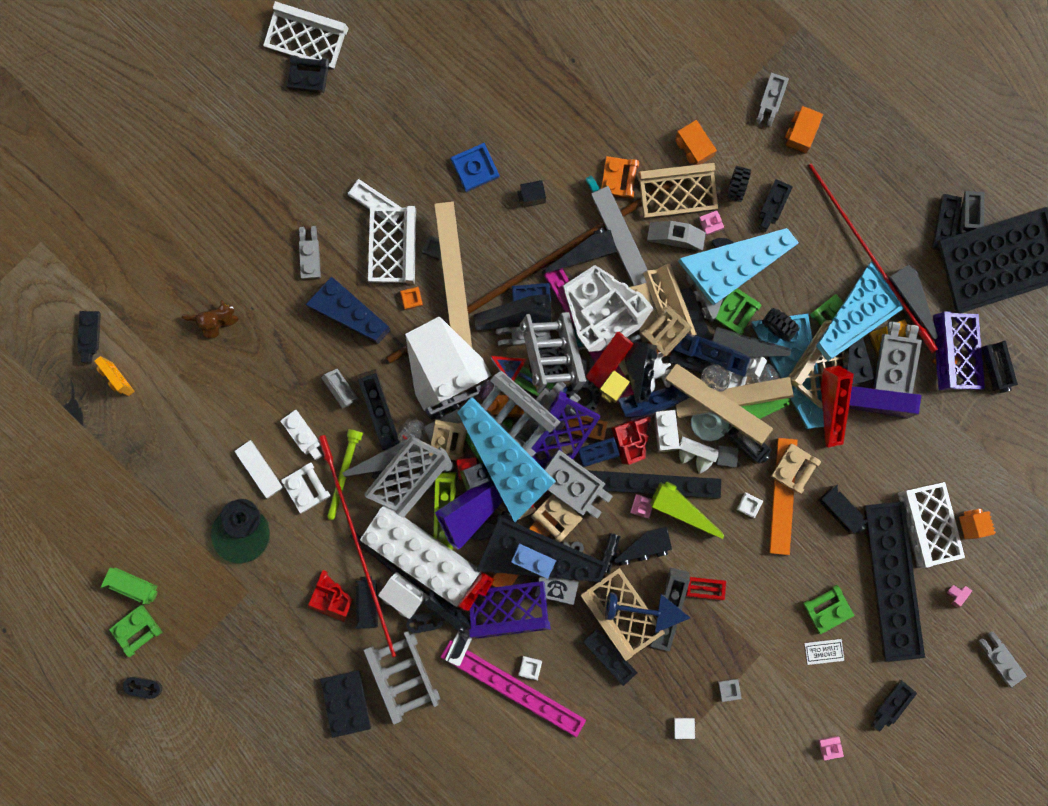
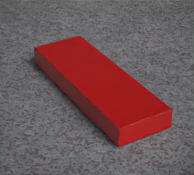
[586,332,634,389]

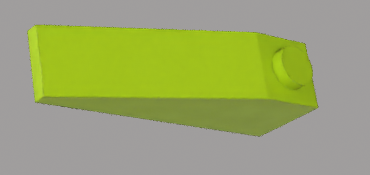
[433,472,456,550]
[650,482,724,539]

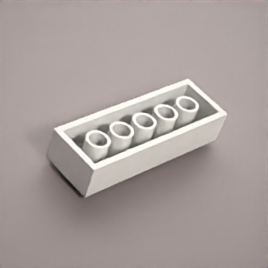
[360,506,481,607]

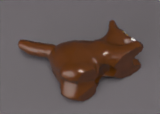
[181,300,239,338]

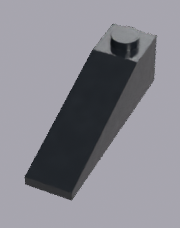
[542,228,617,275]
[474,294,551,330]
[358,369,400,450]

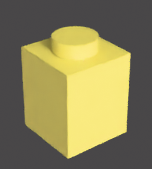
[600,371,630,403]

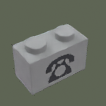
[535,577,579,605]

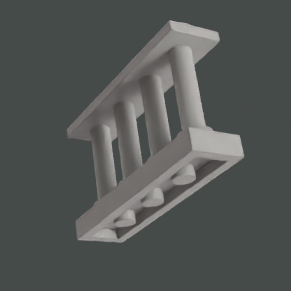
[520,312,586,393]
[478,371,560,457]
[364,631,440,724]

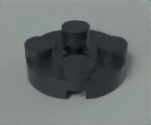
[221,499,261,538]

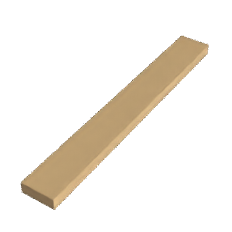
[434,202,472,348]

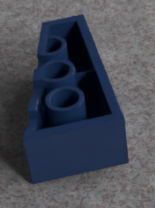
[306,277,391,344]

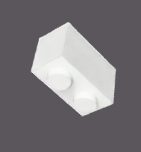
[654,410,680,452]
[378,572,426,619]

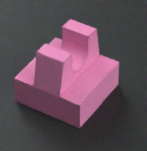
[699,211,724,236]
[630,494,652,519]
[947,585,972,608]
[819,736,844,761]

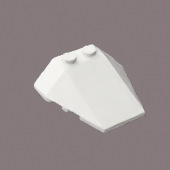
[563,265,653,352]
[405,317,492,411]

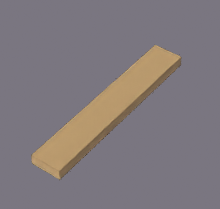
[665,364,773,445]
[676,377,794,418]

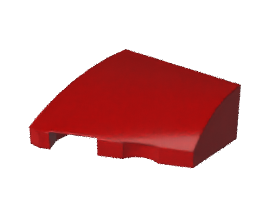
[612,416,651,465]
[307,570,353,622]
[458,571,495,611]

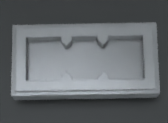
[321,369,359,408]

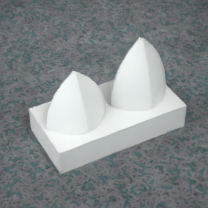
[679,436,718,474]

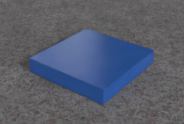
[450,143,500,192]

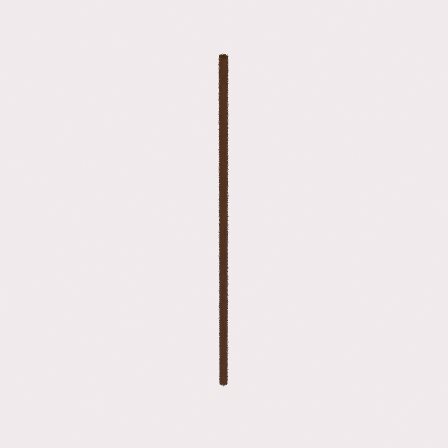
[386,181,674,364]

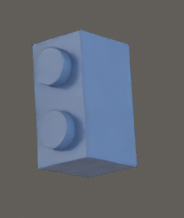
[511,544,556,579]

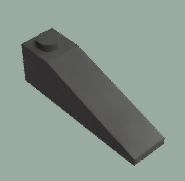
[889,265,938,340]
[713,327,792,357]
[343,439,425,477]
[651,567,690,652]

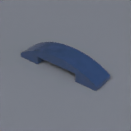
[674,333,751,377]
[618,385,690,417]

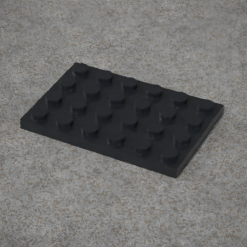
[937,207,1048,313]

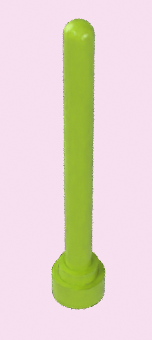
[327,429,363,520]

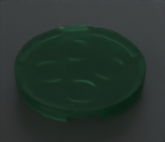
[211,512,270,563]

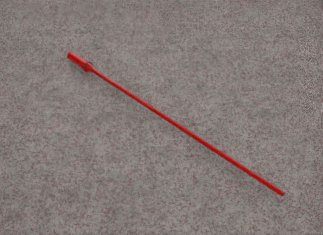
[808,164,938,353]
[318,435,396,658]

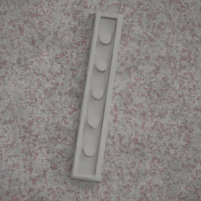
[591,186,650,292]

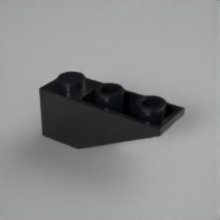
[625,341,657,403]
[614,527,672,566]

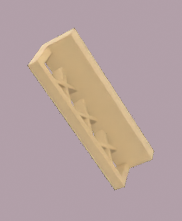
[643,264,697,335]

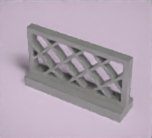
[364,436,451,518]

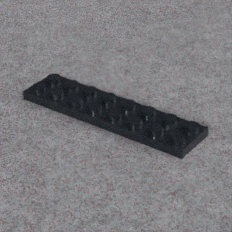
[864,501,925,662]

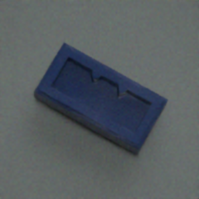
[512,283,551,303]
[578,437,620,467]

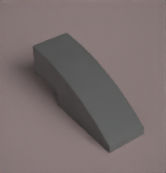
[958,191,985,234]

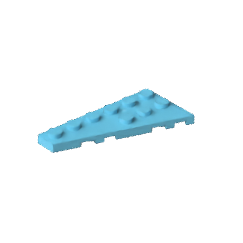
[678,228,799,306]
[816,261,906,361]
[751,314,824,429]
[457,397,556,522]

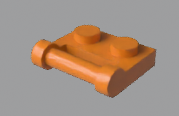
[601,156,639,199]

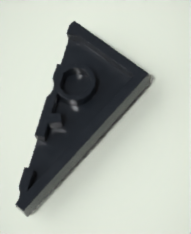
[843,337,875,385]
[425,383,490,420]

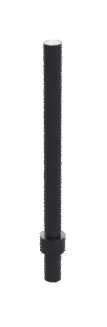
[350,532,427,594]

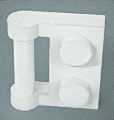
[281,463,331,514]

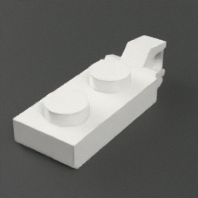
[281,410,323,460]

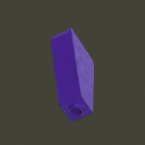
[849,386,921,419]
[435,480,503,549]

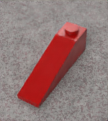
[821,366,854,448]

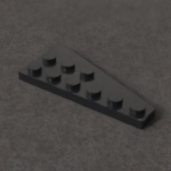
[476,516,608,582]

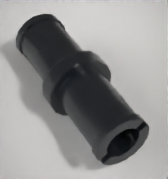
[602,533,621,574]

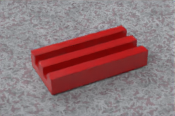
[686,577,726,600]

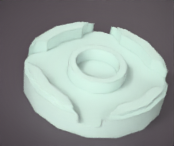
[691,412,729,441]

